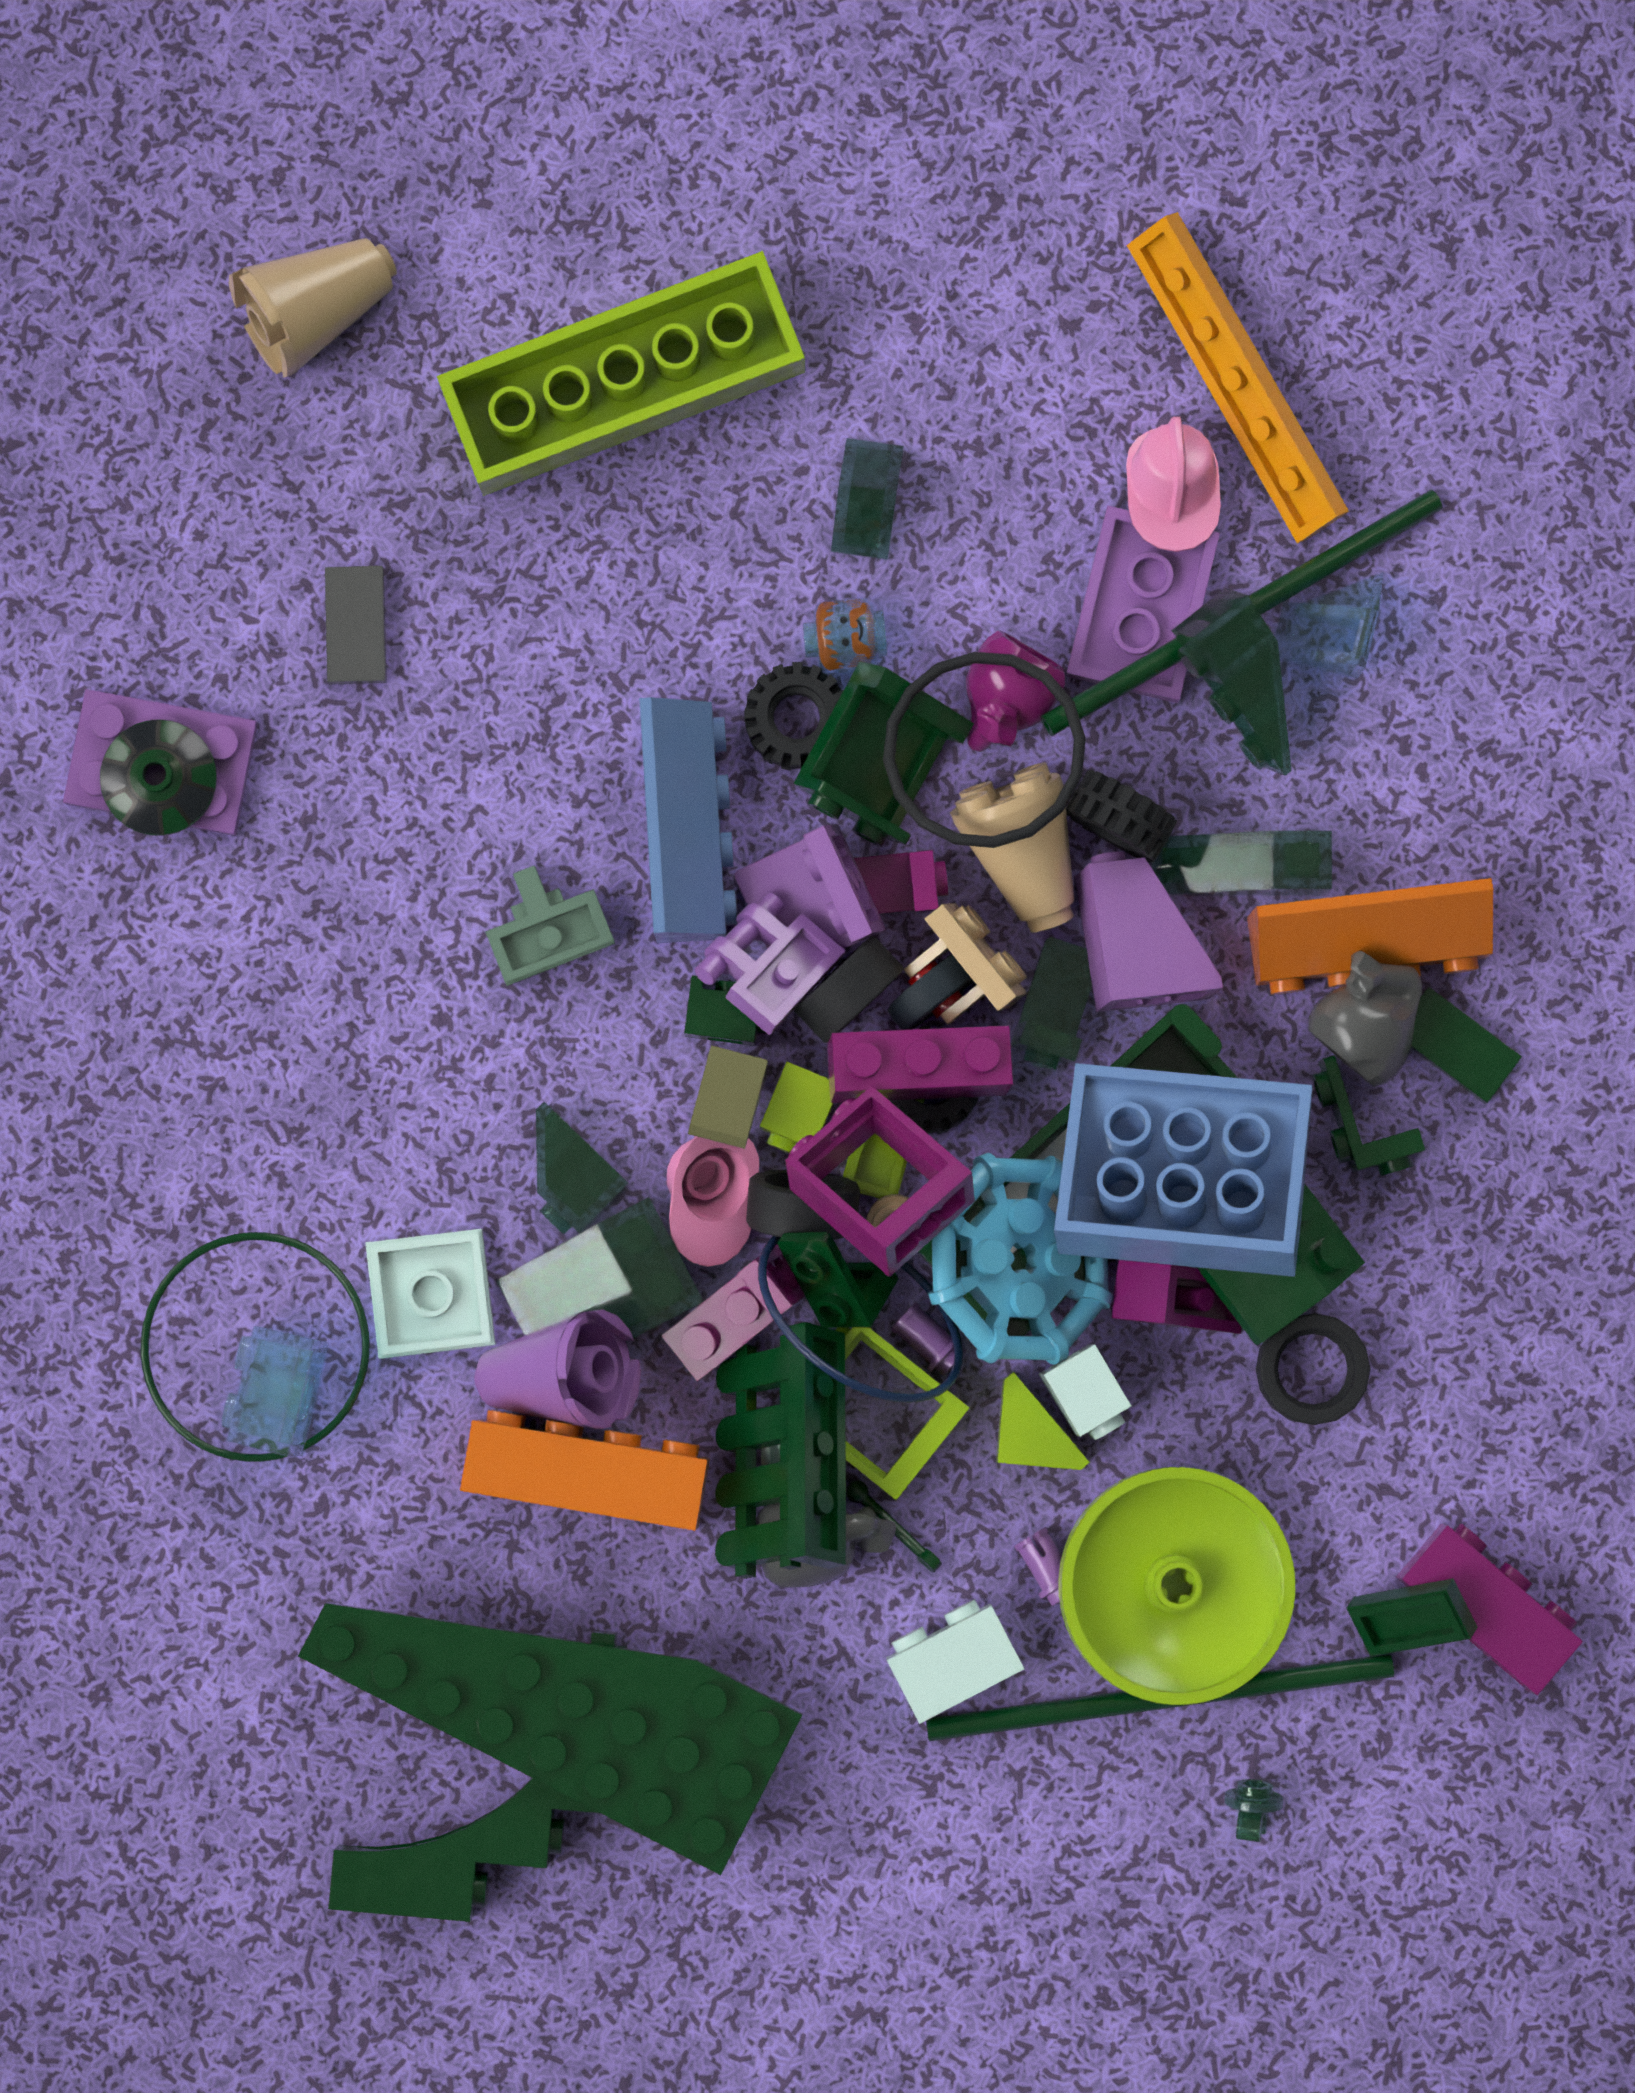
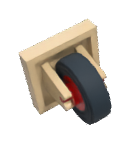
[887,903,1027,1030]

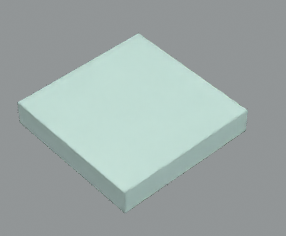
[366,1229,496,1359]

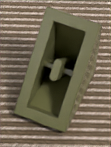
[688,1045,768,1149]

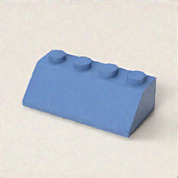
[639,697,737,943]

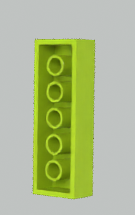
[436,251,805,496]

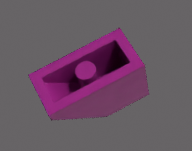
[1112,1260,1242,1334]

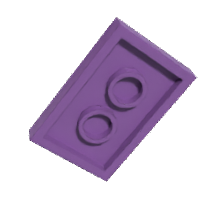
[1066,505,1220,703]
[63,689,258,836]

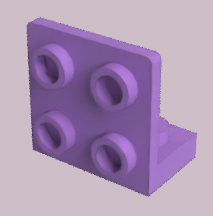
[734,824,886,949]

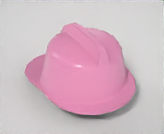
[1126,417,1221,552]
[667,1136,759,1267]

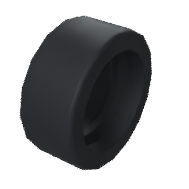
[794,936,904,1043]
[746,1169,860,1240]
[1256,1313,1371,1425]

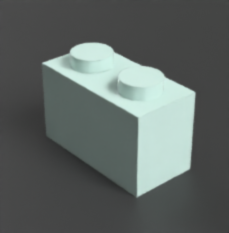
[1038,1344,1131,1440]
[886,1599,1024,1724]

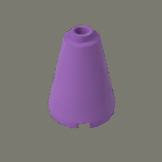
[474,1309,641,1429]

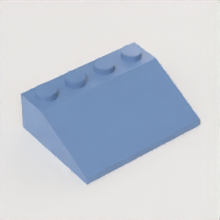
[1054,1063,1313,1277]

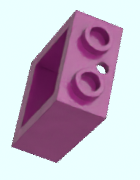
[785,1085,975,1277]

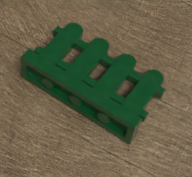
[715,1322,846,1579]

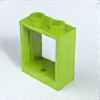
[836,1327,970,1500]

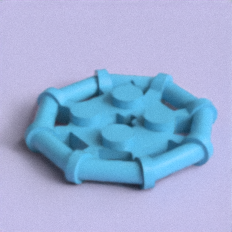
[928,1153,1114,1365]

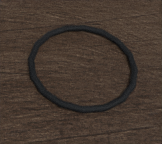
[883,652,1086,848]

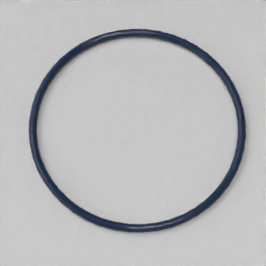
[758,1236,963,1403]

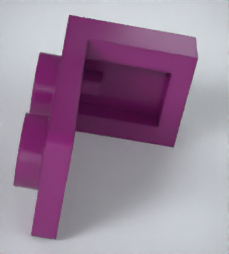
[854,850,948,914]

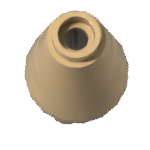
[950,762,1074,933]

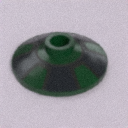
[100,720,217,836]

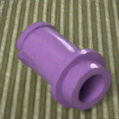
[891,1302,967,1376]
[1014,1527,1062,1606]

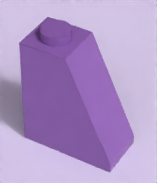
[1075,851,1223,1012]

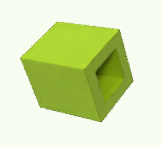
[760,1061,834,1153]

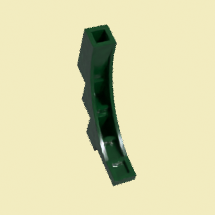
[328,1630,627,1922]

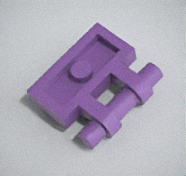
[695,893,846,1035]

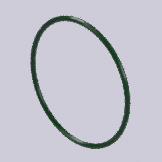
[140,1232,370,1462]

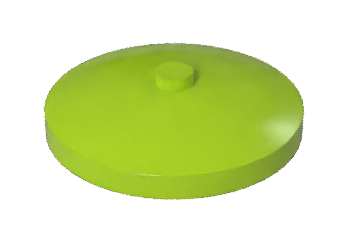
[1058,1467,1296,1705]

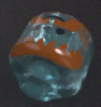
[803,598,887,675]

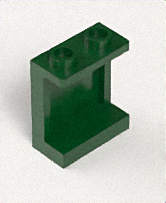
[793,661,974,847]

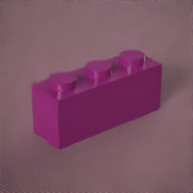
[827,1026,1013,1103]
[1396,1523,1583,1696]

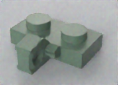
[485,866,615,986]

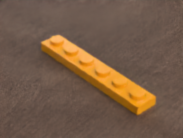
[1127,212,1350,543]

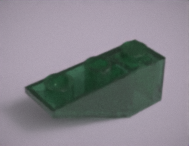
[1171,588,1292,776]

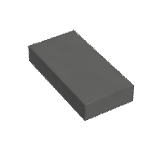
[325,566,387,685]

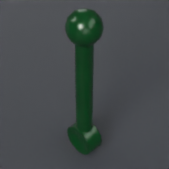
[846,1480,942,1573]

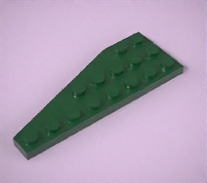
[298,1602,803,1876]

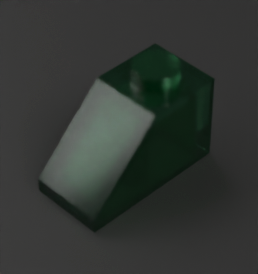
[536,1102,630,1235]

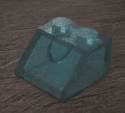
[222,1326,329,1456]

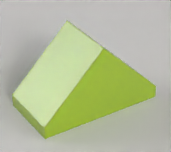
[996,1372,1090,1470]

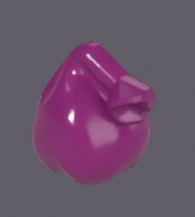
[966,630,1065,752]

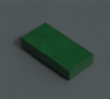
[1411,987,1522,1104]
[1346,1578,1478,1656]

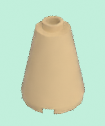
[228,238,397,377]

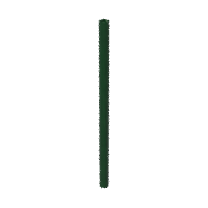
[1040,490,1443,736]
[926,1654,1394,1742]

